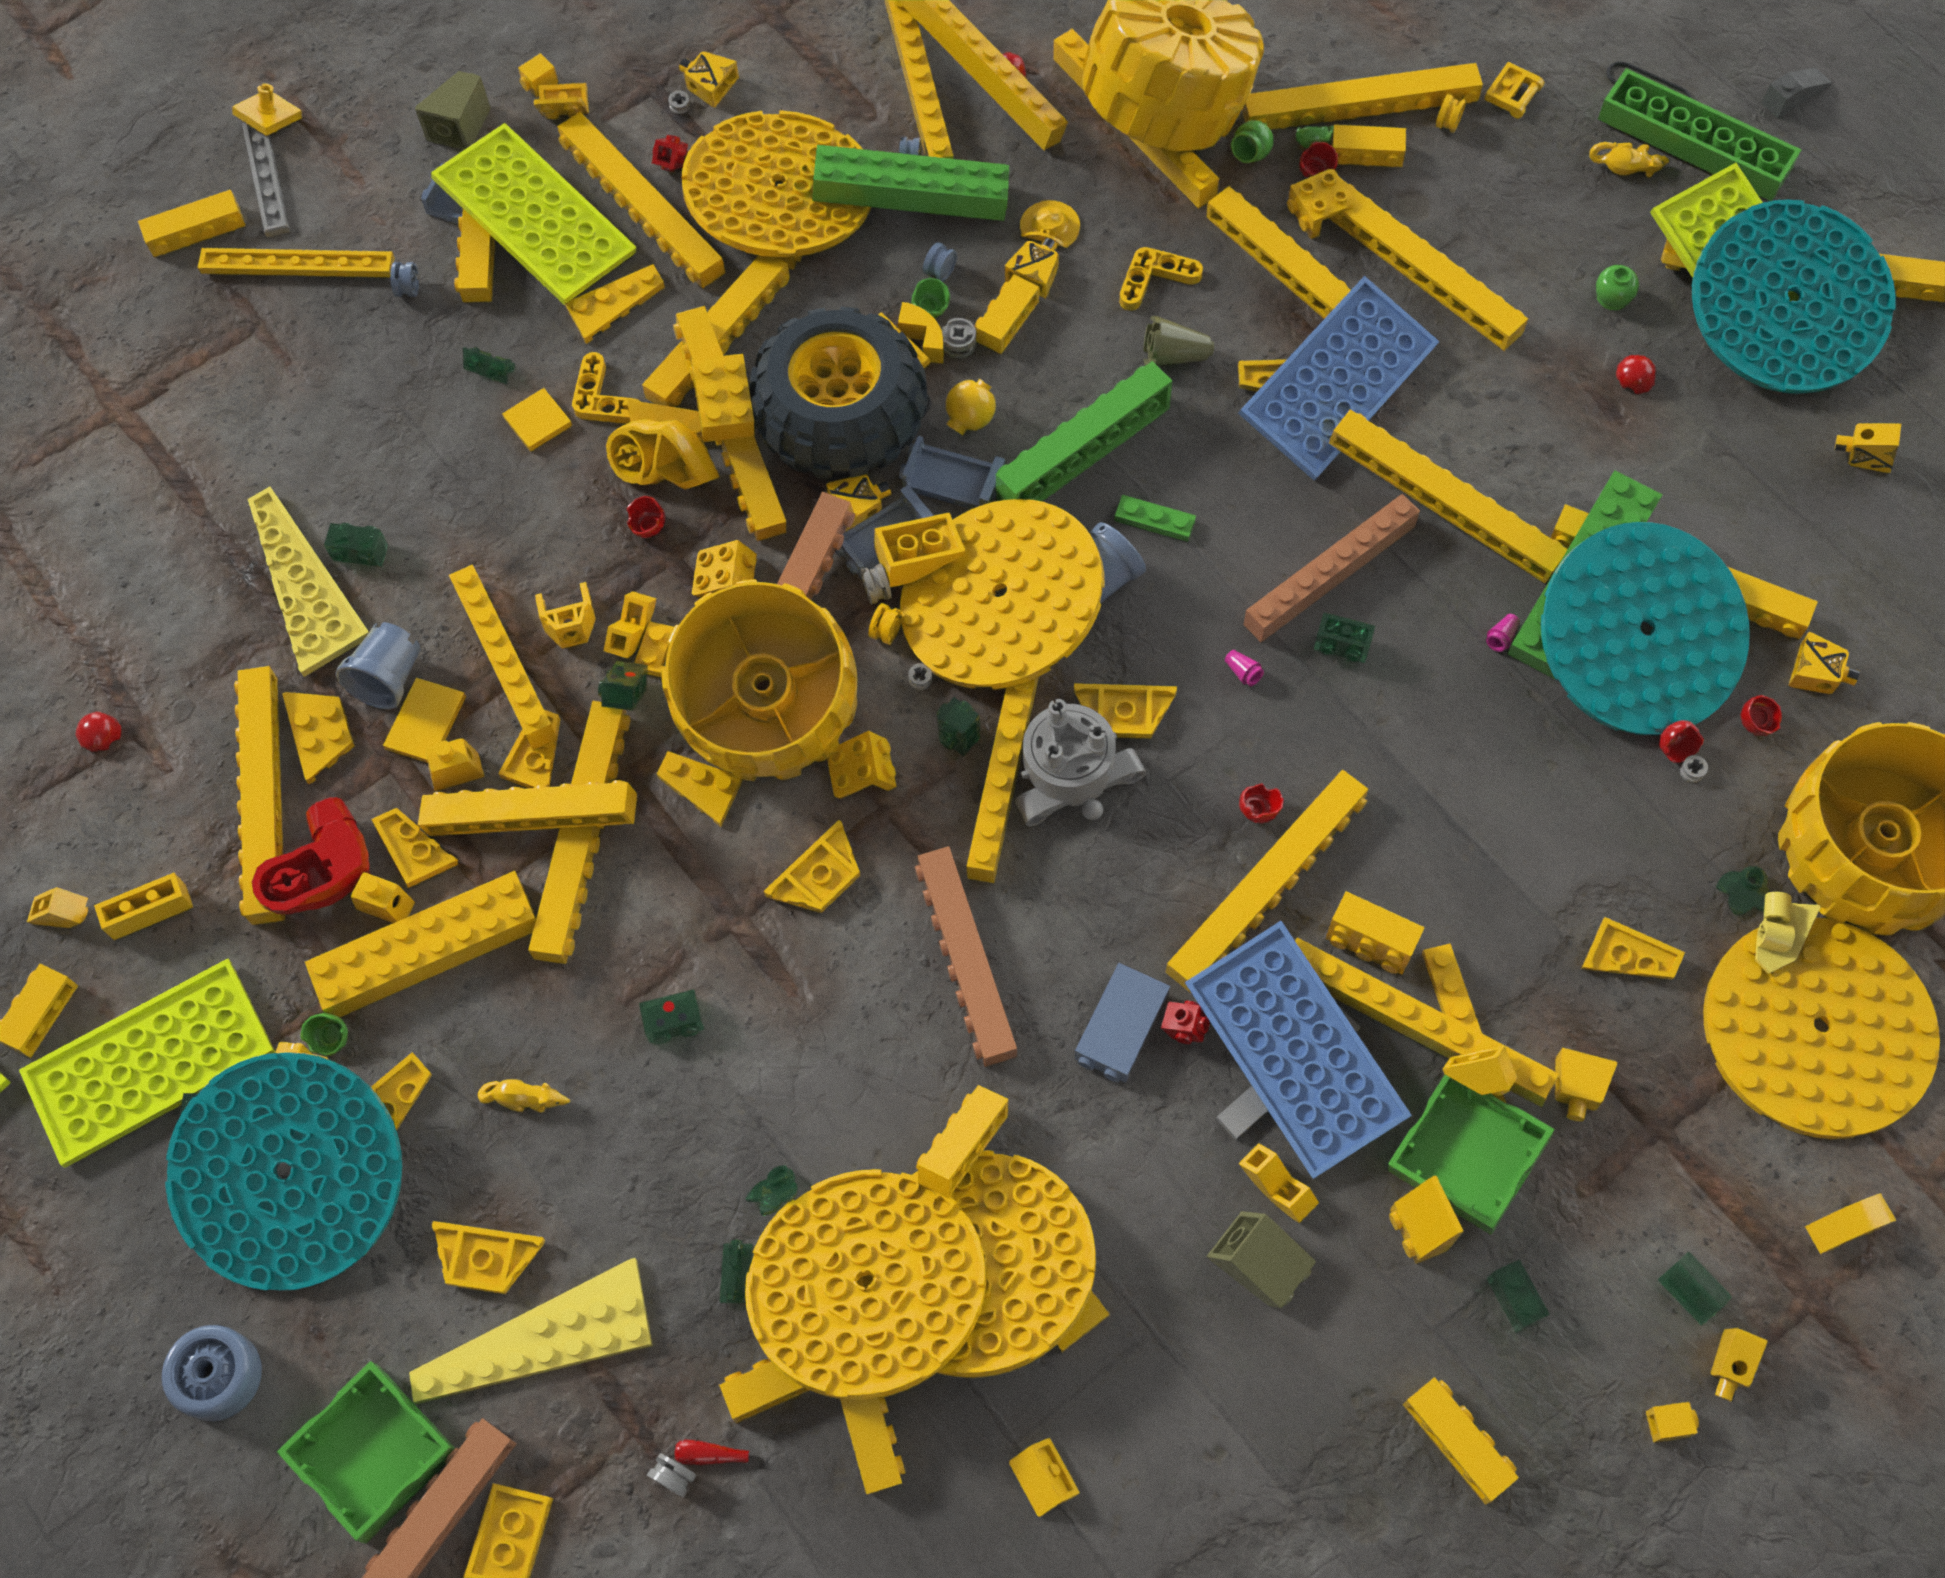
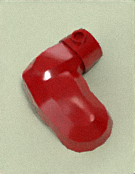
[252,797,370,914]

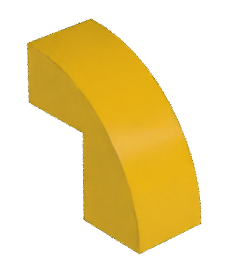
[898,302,944,363]
[604,591,657,658]
[1239,1144,1319,1223]
[1805,1193,1896,1254]

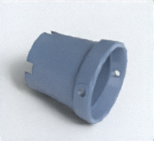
[1089,522,1146,604]
[335,622,421,710]

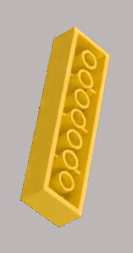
[305,871,536,1017]

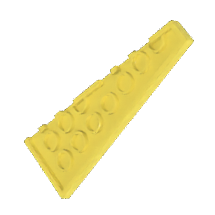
[248,487,369,677]
[409,1258,653,1404]

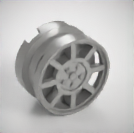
[941,318,976,358]
[860,563,892,604]
[647,1453,696,1497]

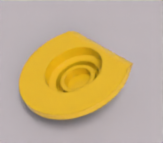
[1020,200,1080,248]

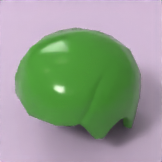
[1296,126,1334,149]
[911,278,950,318]
[300,1012,348,1056]

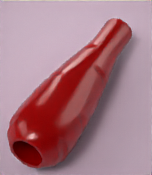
[675,1439,749,1465]

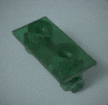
[463,347,515,384]
[719,1240,753,1304]

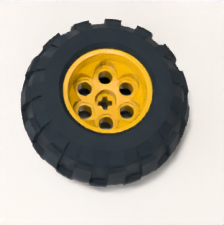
[748,307,927,480]

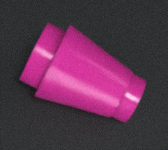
[1486,614,1520,652]
[1224,650,1264,686]

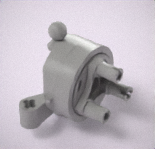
[1015,699,1146,827]

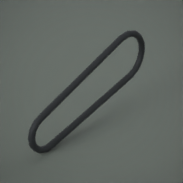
[1606,61,1691,98]

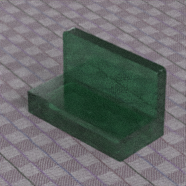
[1657,1252,1732,1326]

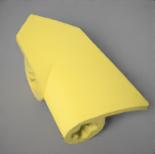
[1755,892,1821,974]

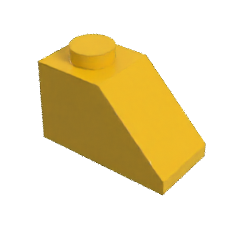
[27,887,88,928]
[1443,1046,1517,1096]

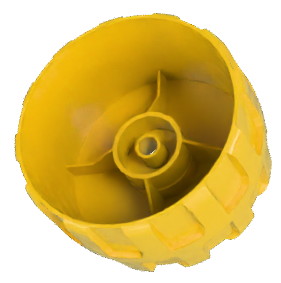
[1082,0,1264,151]
[661,579,857,781]
[1778,722,1945,935]

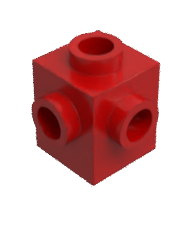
[652,135,689,172]
[1161,1001,1210,1044]

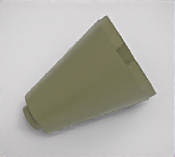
[1143,316,1214,366]

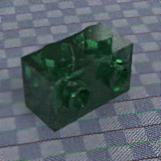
[324,523,388,567]
[1314,612,1376,663]
[936,697,981,756]

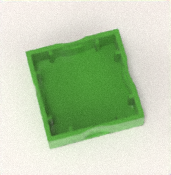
[1388,1075,1554,1235]
[277,1361,455,1544]

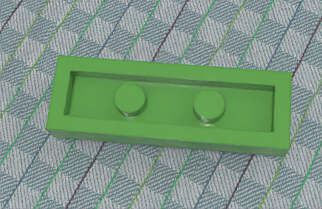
[1114,495,1196,542]

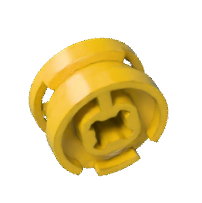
[1435,94,1466,133]
[868,603,903,645]

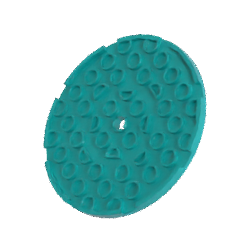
[1692,199,1896,394]
[1541,522,1750,736]
[165,1052,402,1290]

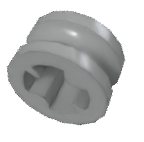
[668,91,690,114]
[908,663,932,690]
[1680,755,1708,783]

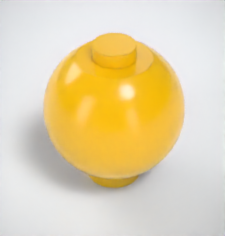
[945,379,996,435]

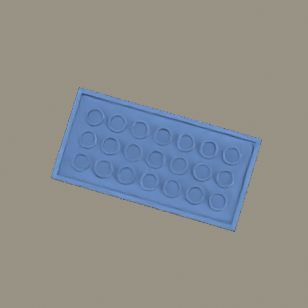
[1238,276,1439,481]
[1185,921,1412,1179]

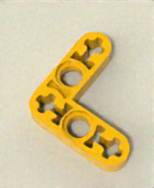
[1119,247,1203,311]
[572,352,641,424]

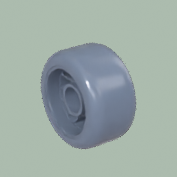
[162,1325,262,1421]

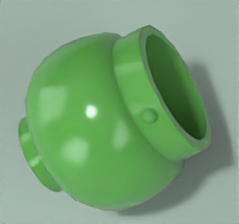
[1231,120,1274,163]
[1596,265,1639,310]

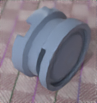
[899,137,922,156]
[923,242,957,282]
[391,262,419,297]

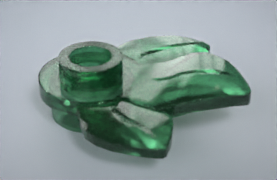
[1716,866,1771,915]
[745,1165,798,1216]

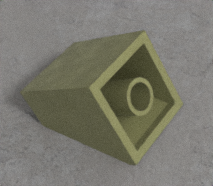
[415,71,491,150]
[1206,1211,1316,1308]

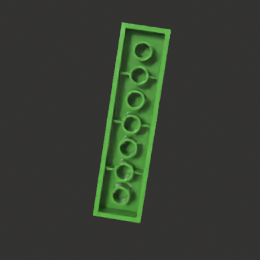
[1598,68,1802,201]
[812,145,1009,221]
[996,361,1172,502]
[1508,470,1663,679]

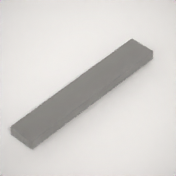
[242,123,290,237]
[1216,1007,1360,1140]

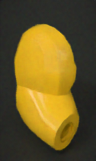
[606,419,720,490]

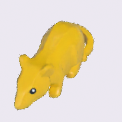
[1589,142,1670,178]
[478,1079,570,1113]

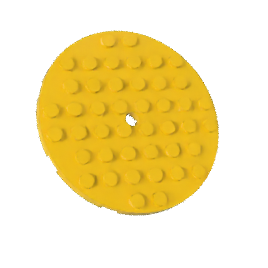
[682,111,871,257]
[900,499,1105,689]
[1703,917,1940,1139]
[858,1150,1096,1377]
[745,1169,986,1400]

